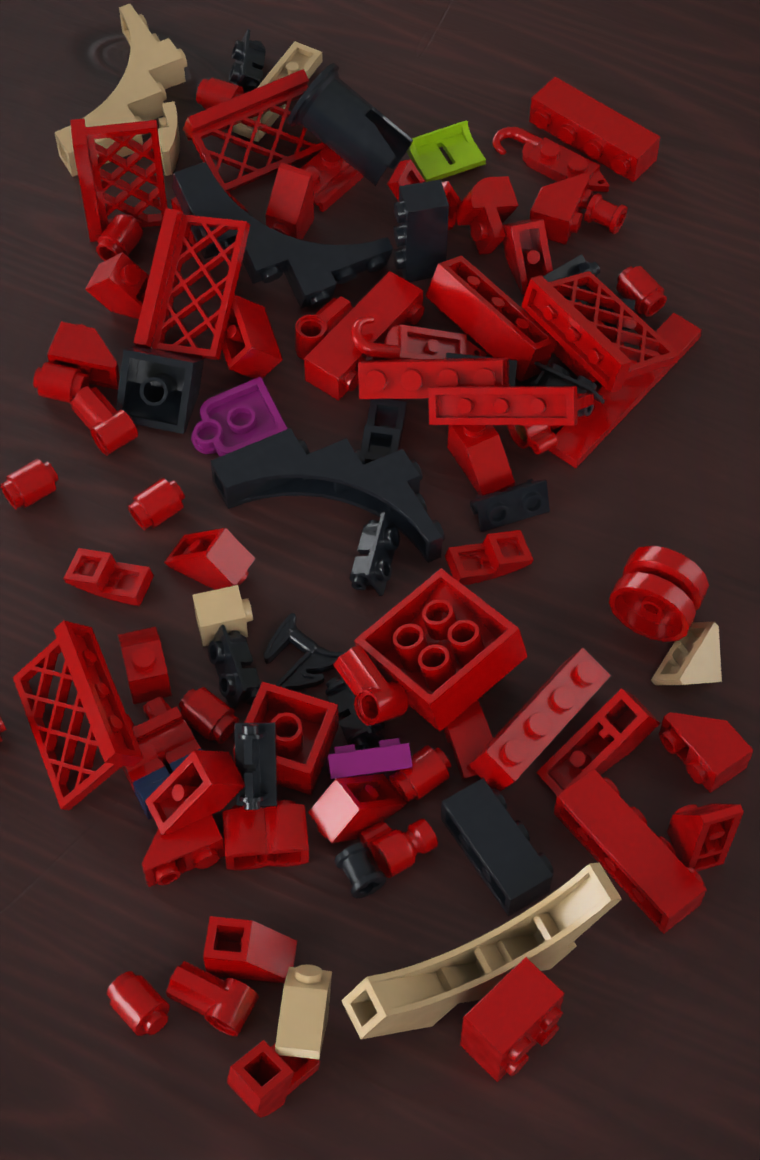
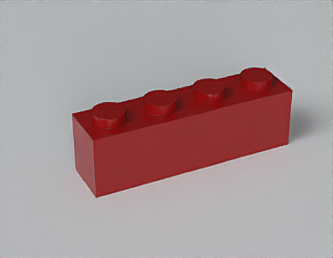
[529,77,661,182]
[426,255,557,382]
[304,271,425,401]
[358,357,509,399]
[469,648,611,791]
[554,769,707,934]

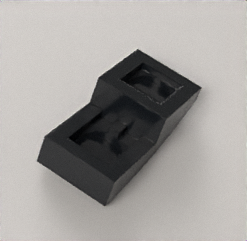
[360,399,407,462]

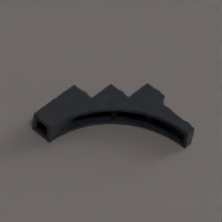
[172,162,393,309]
[210,428,445,563]

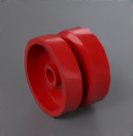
[609,545,709,642]

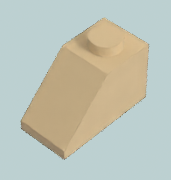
[275,964,332,1060]

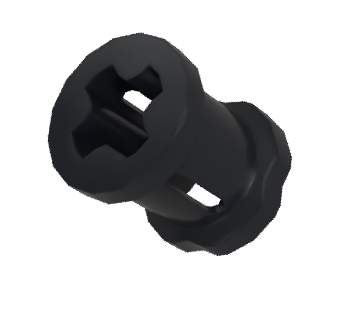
[334,842,386,898]

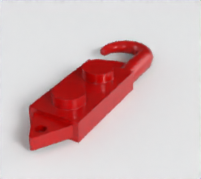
[492,127,609,192]
[351,316,487,359]

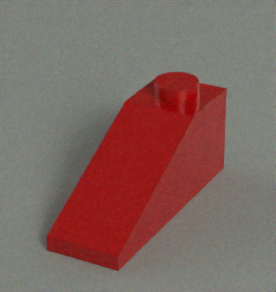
[536,688,661,796]
[667,803,744,872]

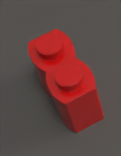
[222,800,309,870]

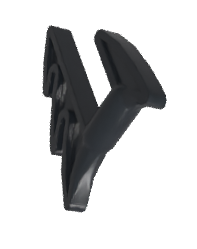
[264,613,344,691]

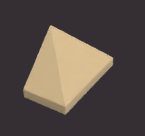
[651,622,722,685]

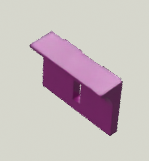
[327,738,413,779]

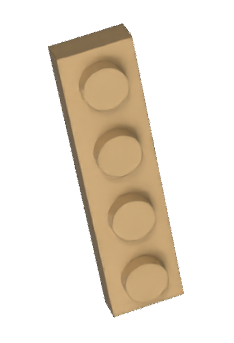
[232,41,323,142]

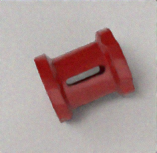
[584,193,628,234]

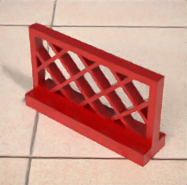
[183,69,327,192]
[70,118,168,242]
[133,208,250,360]
[521,271,680,393]
[428,386,594,425]
[13,620,144,810]

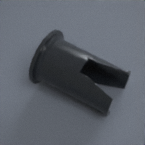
[287,63,413,186]

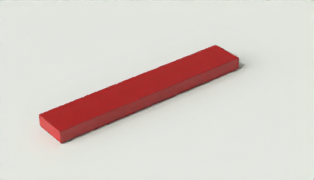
[548,313,702,468]

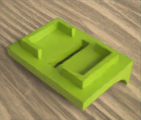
[407,120,486,182]

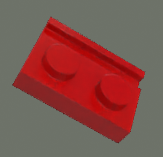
[300,146,364,212]

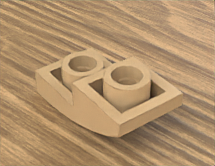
[152,101,180,176]

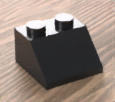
[116,345,204,434]

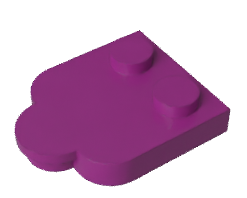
[191,376,287,457]

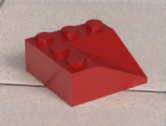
[354,568,528,732]

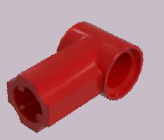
[295,296,353,360]
[71,386,138,456]
[333,645,408,725]
[166,961,259,1037]

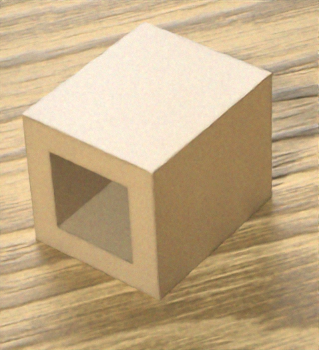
[192,585,253,647]

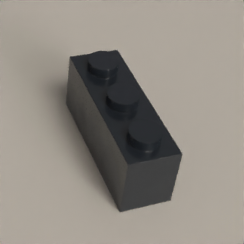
[393,179,449,282]
[441,778,554,916]

